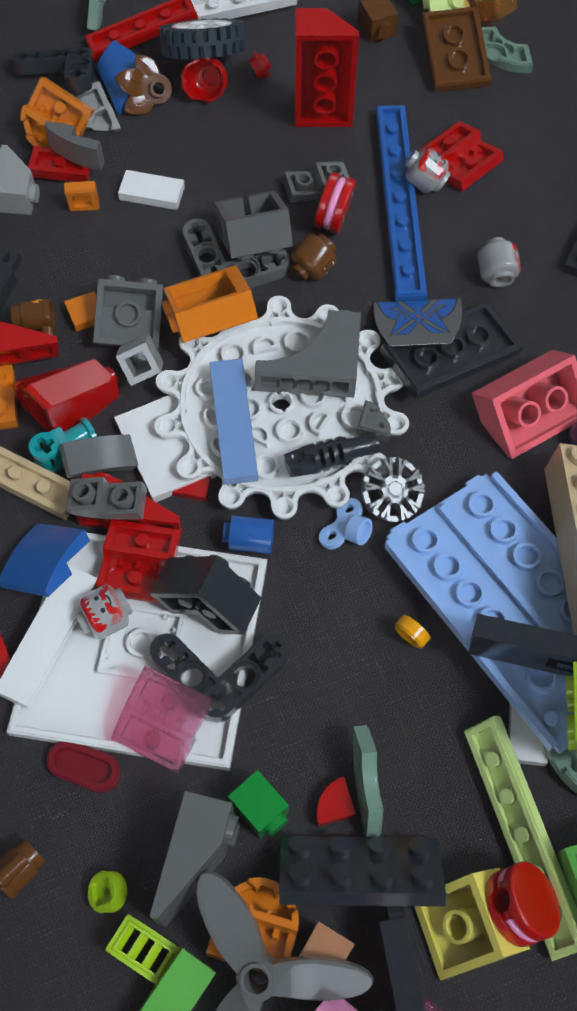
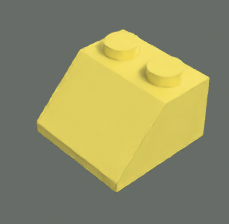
[415,868,530,981]

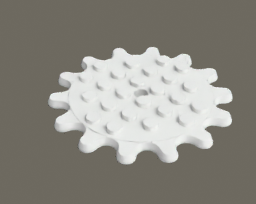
[154,296,409,520]

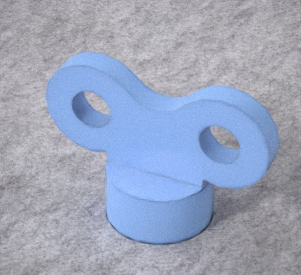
[319,498,372,550]

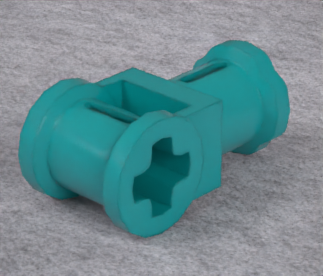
[29,417,98,474]

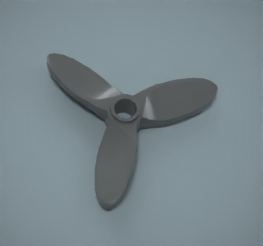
[196,871,373,1011]

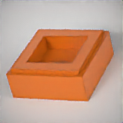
[64,181,100,211]
[64,291,97,332]

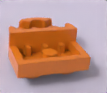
[20,77,95,148]
[206,877,299,974]

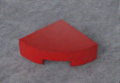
[317,777,356,827]

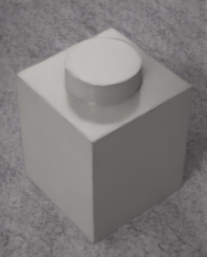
[116,334,164,386]

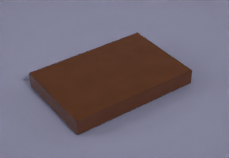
[421,6,492,93]

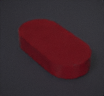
[47,741,121,793]

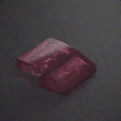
[111,666,213,774]

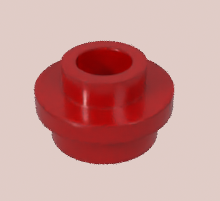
[247,50,272,80]

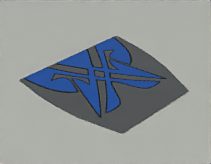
[374,298,462,346]

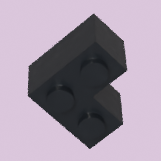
[149,554,262,635]

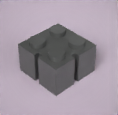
[215,190,293,260]

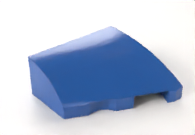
[97,40,136,116]

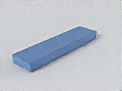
[209,359,258,485]

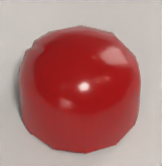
[181,57,228,103]

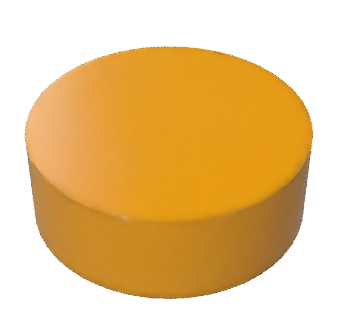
[394,614,431,649]

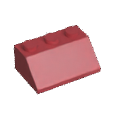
[471,350,577,459]

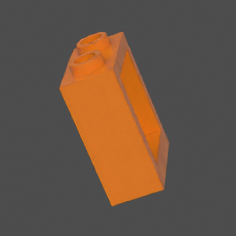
[162,265,258,343]

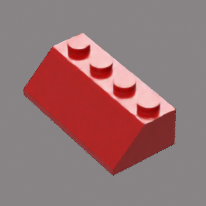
[295,8,359,127]

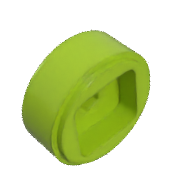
[88,871,127,913]

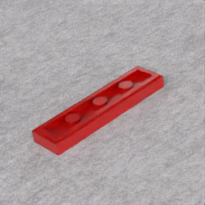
[85,0,198,62]

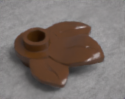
[115,54,172,115]

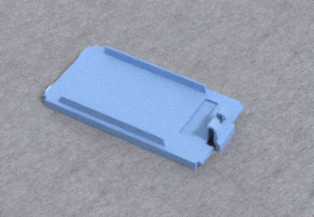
[385,472,575,754]

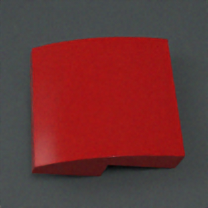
[418,121,504,191]
[95,519,181,604]

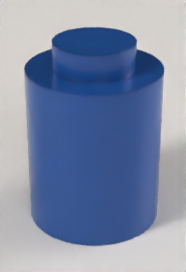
[222,516,274,554]

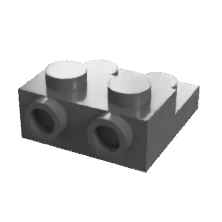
[93,275,163,351]

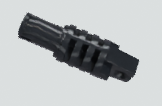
[284,431,381,477]

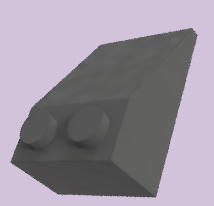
[150,791,240,927]

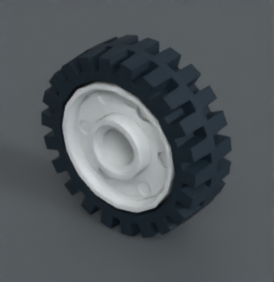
[159,18,246,59]

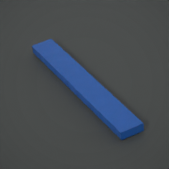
[375,105,427,302]

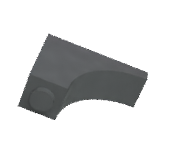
[255,310,361,398]

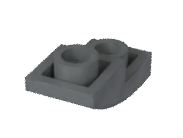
[44,121,104,171]
[282,162,349,203]
[59,434,139,478]
[66,477,147,520]

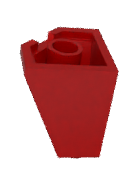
[11,359,120,432]

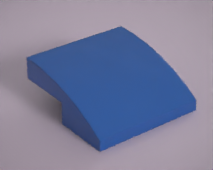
[0,523,90,597]

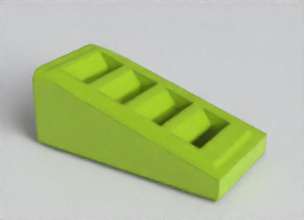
[105,914,180,985]

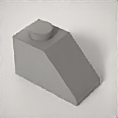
[0,145,40,215]

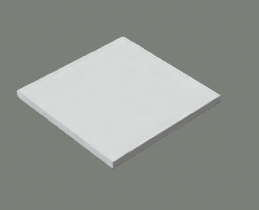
[7,533,267,771]

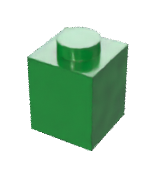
[228,770,289,839]

